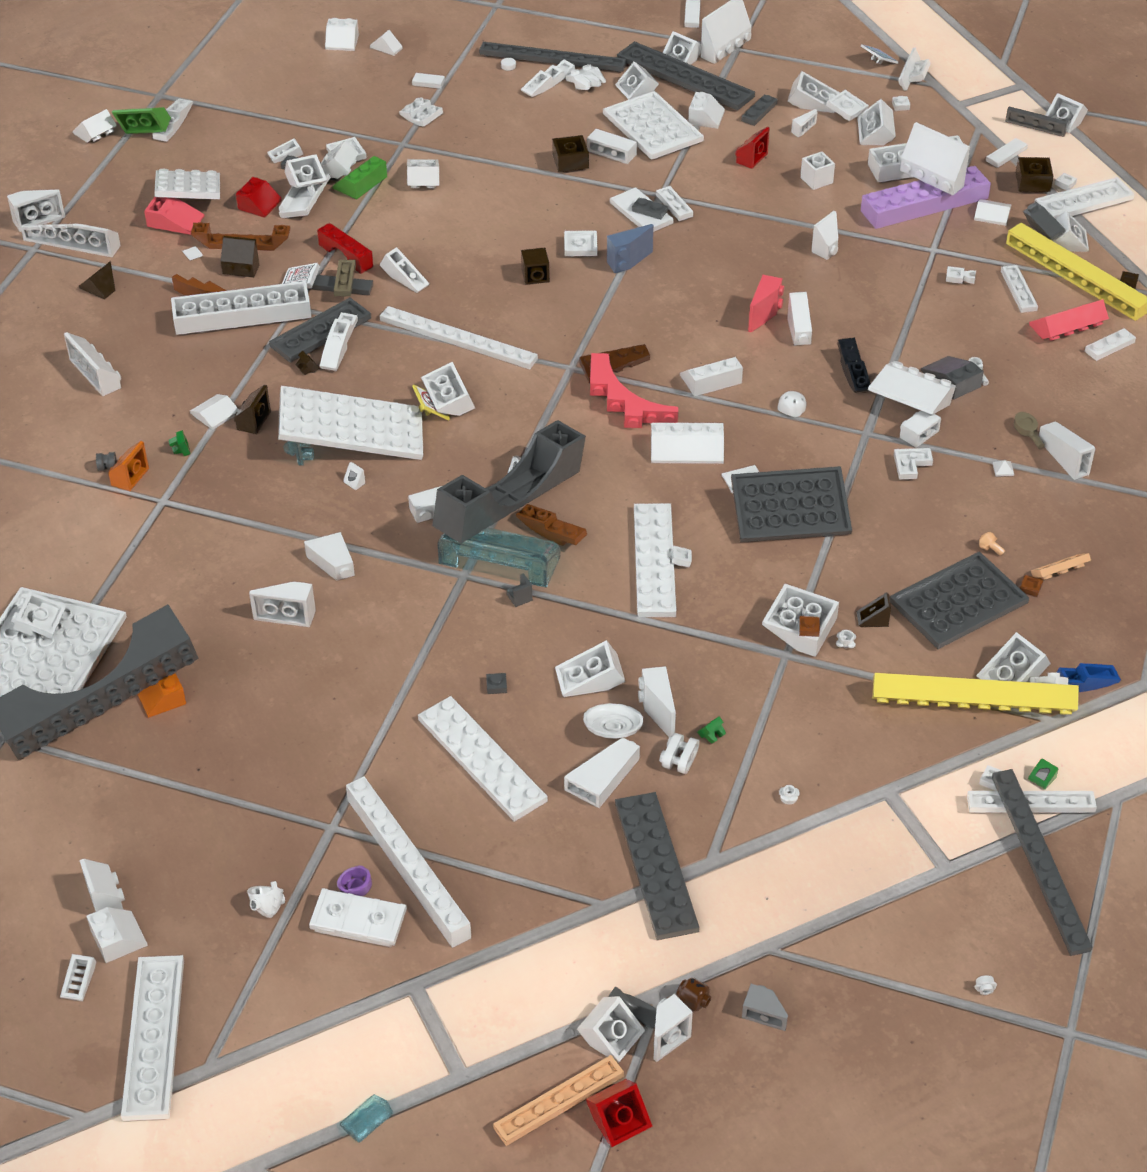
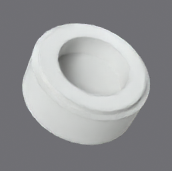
[501,58,516,71]

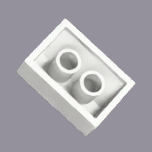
[857,99,896,146]
[680,357,743,397]
[421,362,475,416]

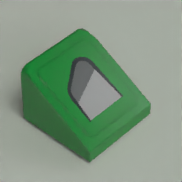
[1028,758,1059,790]

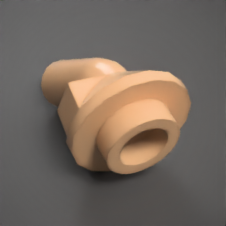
[979,532,1005,556]

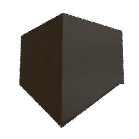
[79,261,116,299]

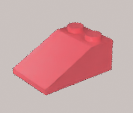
[748,275,785,332]

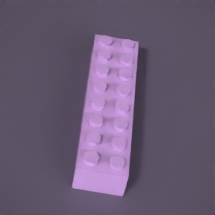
[861,166,991,229]

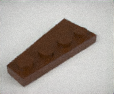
[579,344,650,384]

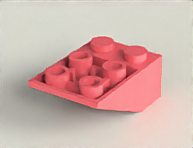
[144,197,204,235]

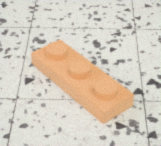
[1031,553,1091,580]

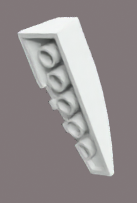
[21,224,121,257]

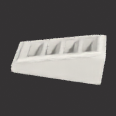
[791,109,818,137]
[267,138,303,163]
[60,954,96,1001]

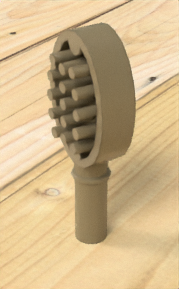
[1014,412,1045,449]

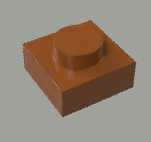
[799,616,820,637]

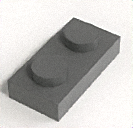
[632,197,668,220]

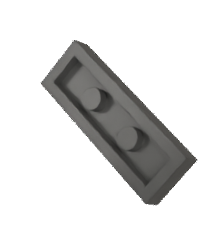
[741,94,778,126]

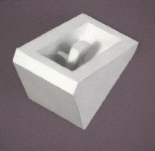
[370,30,402,56]

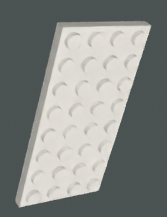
[278,386,423,460]

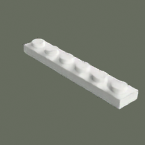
[967,791,1097,813]

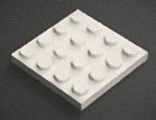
[155,169,220,199]

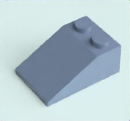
[607,224,654,273]

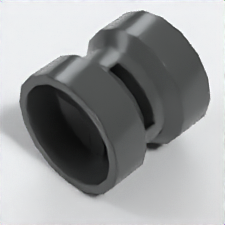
[96,452,117,471]

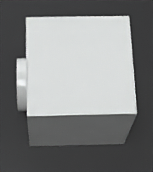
[800,152,835,190]

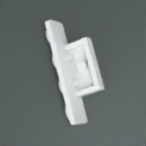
[899,47,931,91]

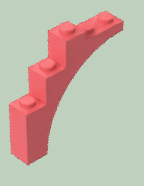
[590,353,678,428]

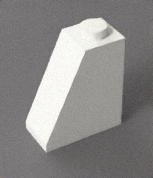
[787,292,812,345]
[304,532,355,581]

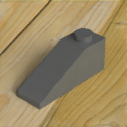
[1023,202,1066,241]

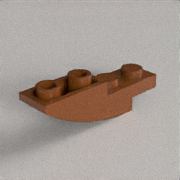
[516,504,587,546]

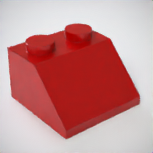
[735,127,770,169]
[236,177,282,218]
[586,1079,653,1147]

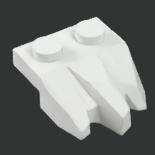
[565,65,606,90]

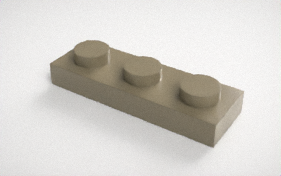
[334,260,356,297]

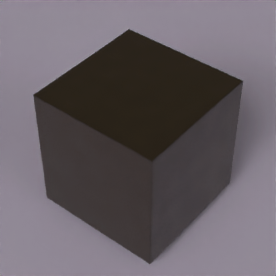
[521,247,550,285]

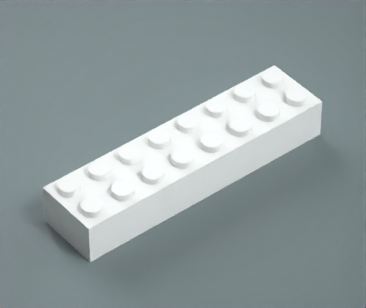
[171,281,311,335]

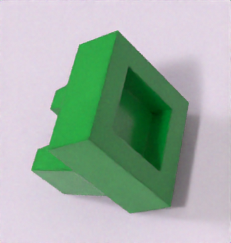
[169,430,191,456]
[697,716,726,744]

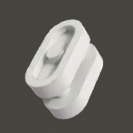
[659,733,699,774]

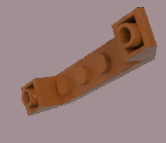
[191,222,291,251]

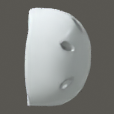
[778,391,806,417]

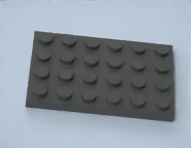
[731,466,852,542]
[890,551,1029,649]

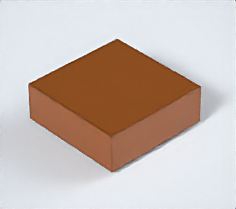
[1020,575,1043,597]

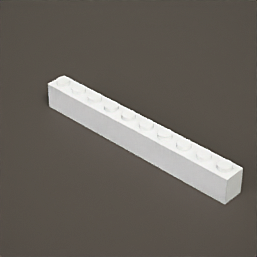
[346,777,471,948]

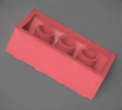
[1029,299,1109,341]

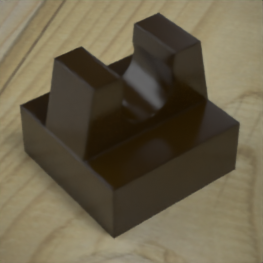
[295,350,320,375]

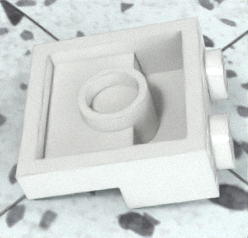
[11,591,66,639]

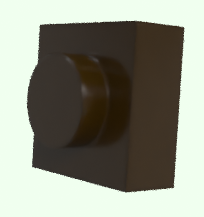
[1120,271,1139,289]

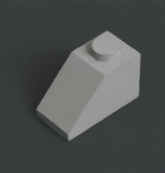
[742,984,788,1031]

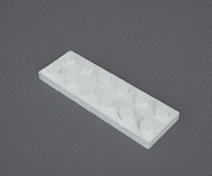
[1034,177,1135,218]

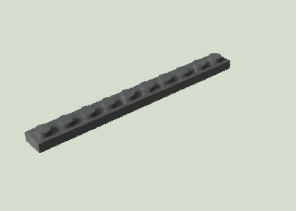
[479,42,626,72]
[992,769,1093,956]

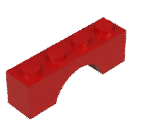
[317,223,374,274]

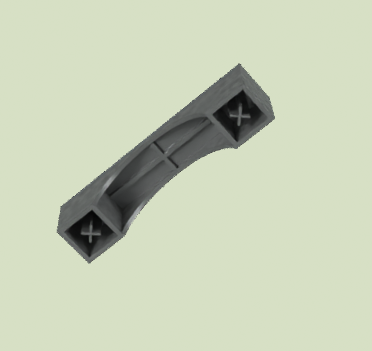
[432,420,586,543]
[0,604,199,760]

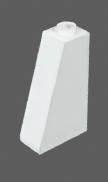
[1039,421,1095,480]
[564,738,640,808]

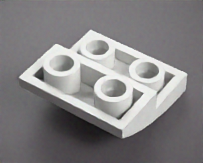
[399,97,443,127]

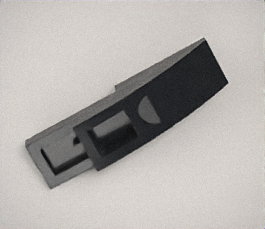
[837,337,871,393]

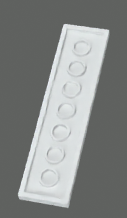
[634,503,676,617]
[418,696,548,822]
[121,955,184,1121]

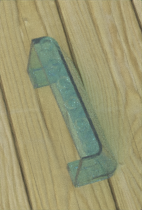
[438,528,560,588]

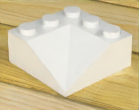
[762,584,839,657]

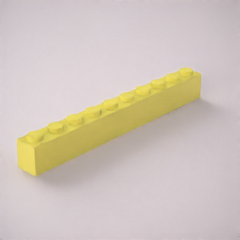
[1006,223,1147,321]
[872,673,1079,715]

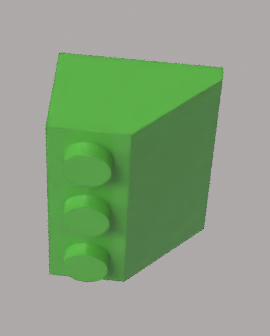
[112,107,171,134]
[333,156,387,200]

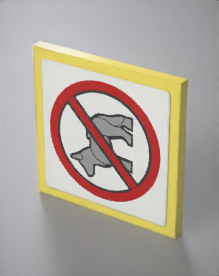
[412,385,450,421]

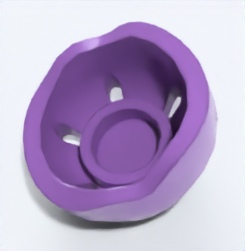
[337,865,372,897]

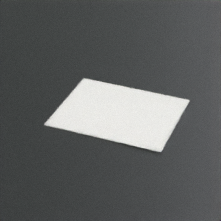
[182,246,203,260]

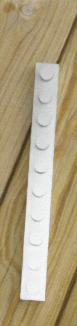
[380,306,538,369]

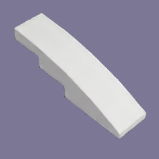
[521,60,575,97]
[153,98,193,142]

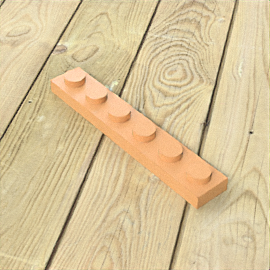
[493,1055,624,1146]

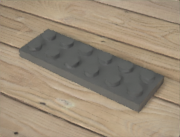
[269,297,371,363]

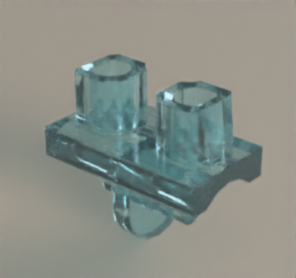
[283,441,314,466]

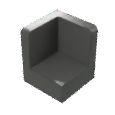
[507,573,533,607]

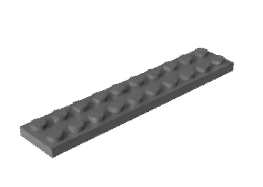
[617,41,755,110]

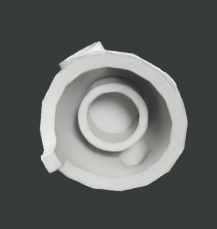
[247,881,285,918]

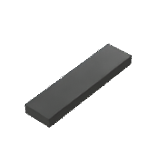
[1005,106,1068,137]
[309,275,373,295]

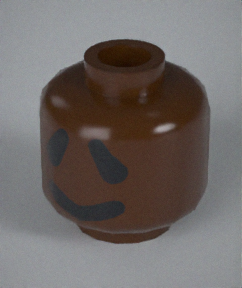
[676,978,712,1012]

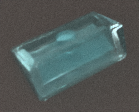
[340,1094,393,1142]

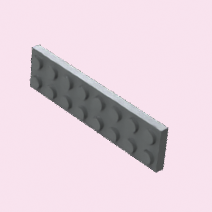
[615,792,700,941]

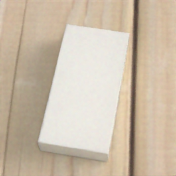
[412,73,445,89]

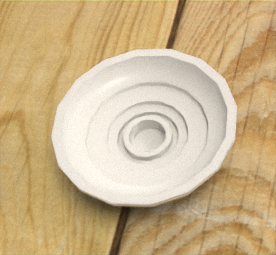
[583,703,643,739]

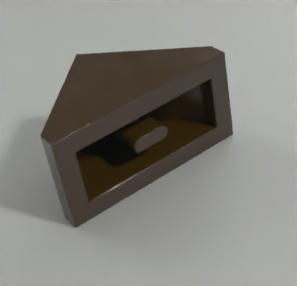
[857,592,891,627]

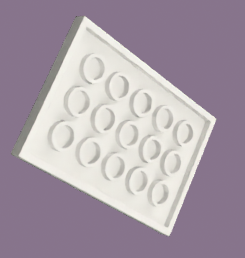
[603,91,704,160]

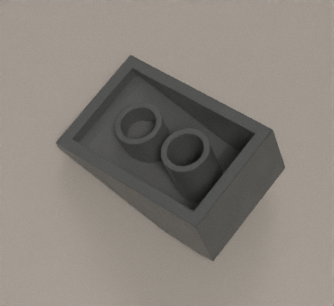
[921,356,984,400]

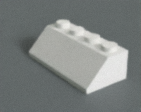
[64,332,121,396]
[651,423,724,464]

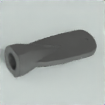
[609,986,657,1029]

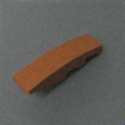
[172,274,227,296]

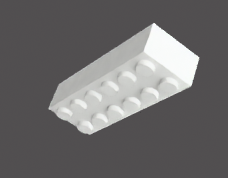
[868,135,969,182]

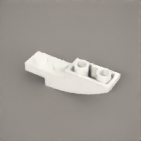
[320,312,358,371]

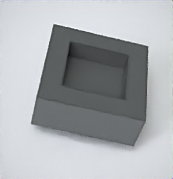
[486,673,507,694]

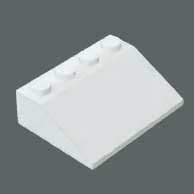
[701,0,752,64]
[900,122,970,195]
[868,361,956,415]

